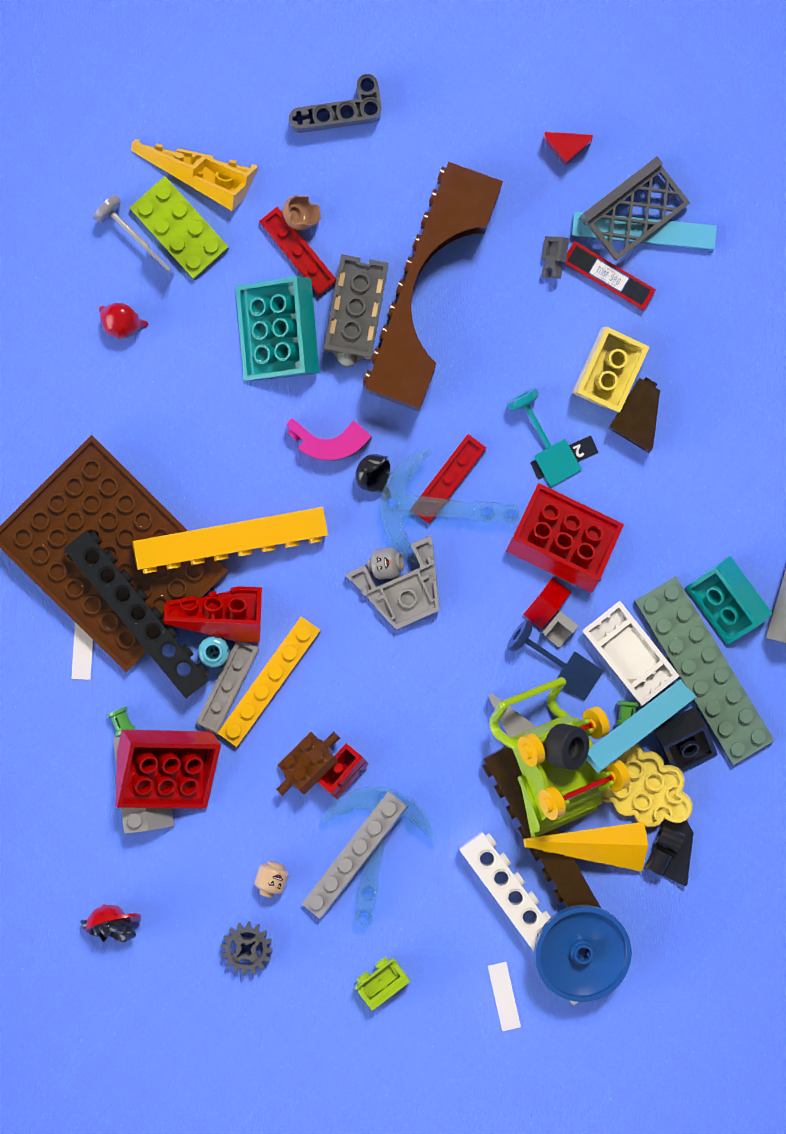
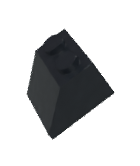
[654,707,718,772]

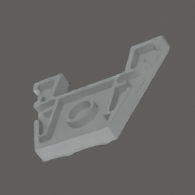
[346,535,440,630]

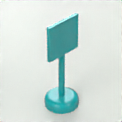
[507,388,582,487]

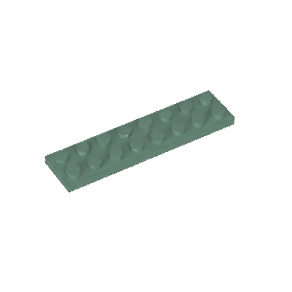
[634,576,775,765]

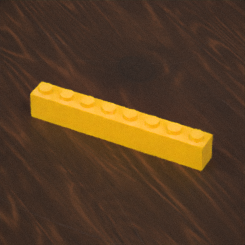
[132,507,328,574]

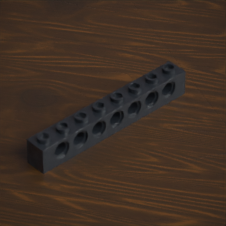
[64,530,209,699]

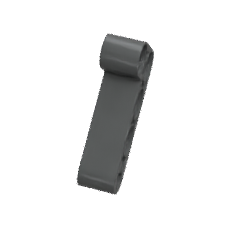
[289,74,382,133]

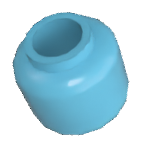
[198,636,230,668]

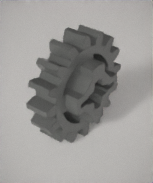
[220,921,273,975]

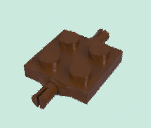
[276,731,341,796]

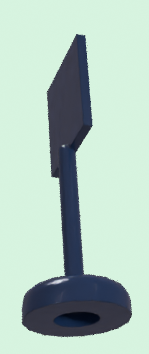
[507,620,604,701]

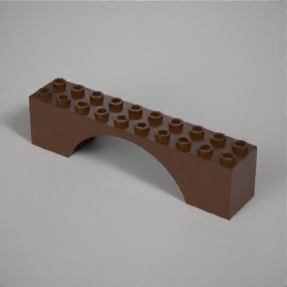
[363,161,503,412]

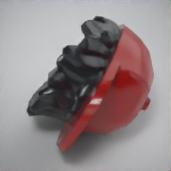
[80,904,141,942]

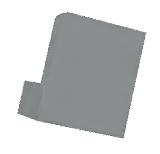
[541,611,578,647]

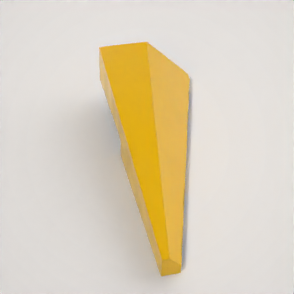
[131,139,258,211]
[523,822,648,871]

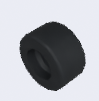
[544,723,589,770]

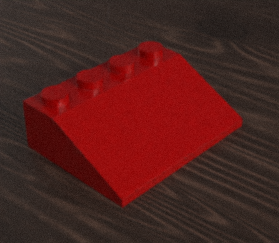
[505,483,624,593]
[116,729,221,809]

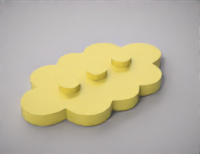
[601,744,693,827]

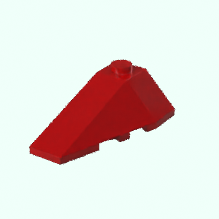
[164,586,262,642]

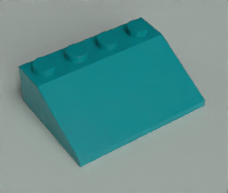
[235,276,320,381]

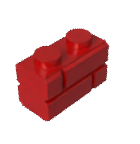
[318,743,369,800]

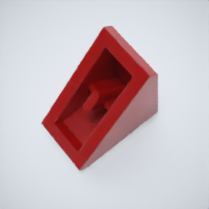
[543,131,593,165]
[522,577,571,629]

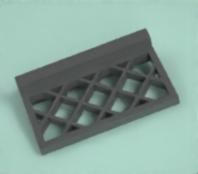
[579,156,690,261]

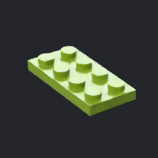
[129,176,229,279]

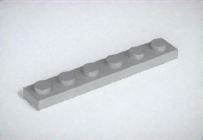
[302,791,409,919]

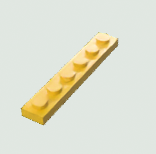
[218,616,321,747]

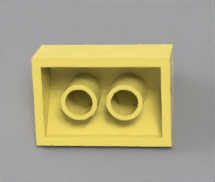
[572,327,650,413]

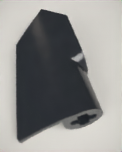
[645,819,694,886]

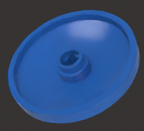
[534,905,632,1002]

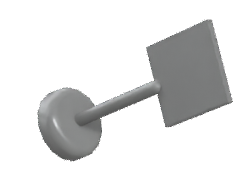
[93,194,174,276]

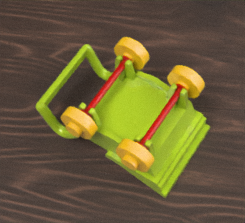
[489,677,630,838]

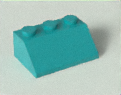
[685,555,773,645]

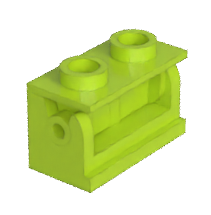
[355,956,410,1011]

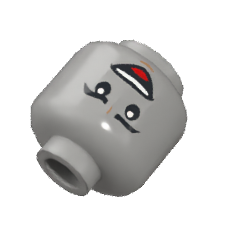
[367,547,404,580]

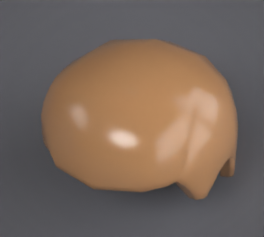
[282,195,321,231]

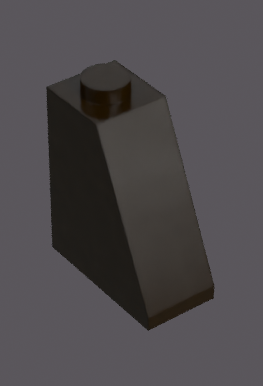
[608,377,660,453]

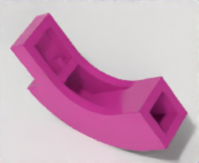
[286,418,372,461]

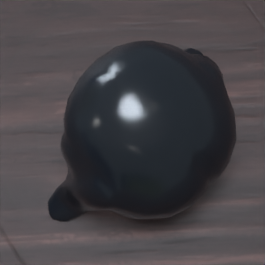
[355,454,391,497]

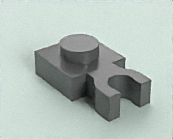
[541,236,569,279]

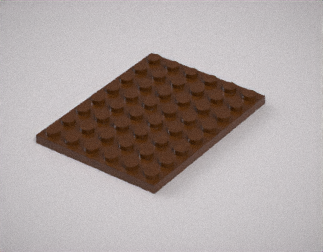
[0,435,228,672]

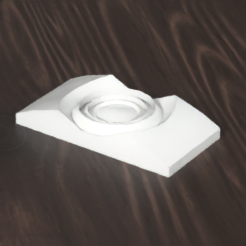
[582,601,679,706]

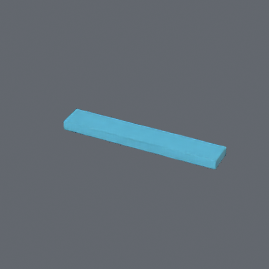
[572,211,717,250]
[586,679,696,773]

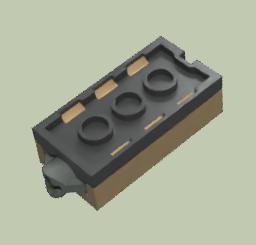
[324,254,389,367]

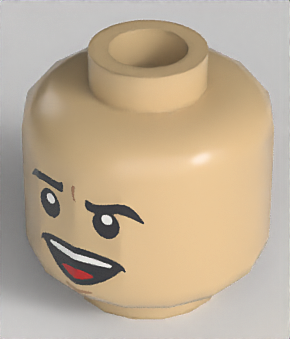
[254,861,289,898]

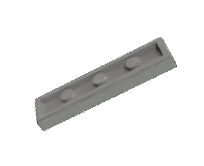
[196,642,259,734]

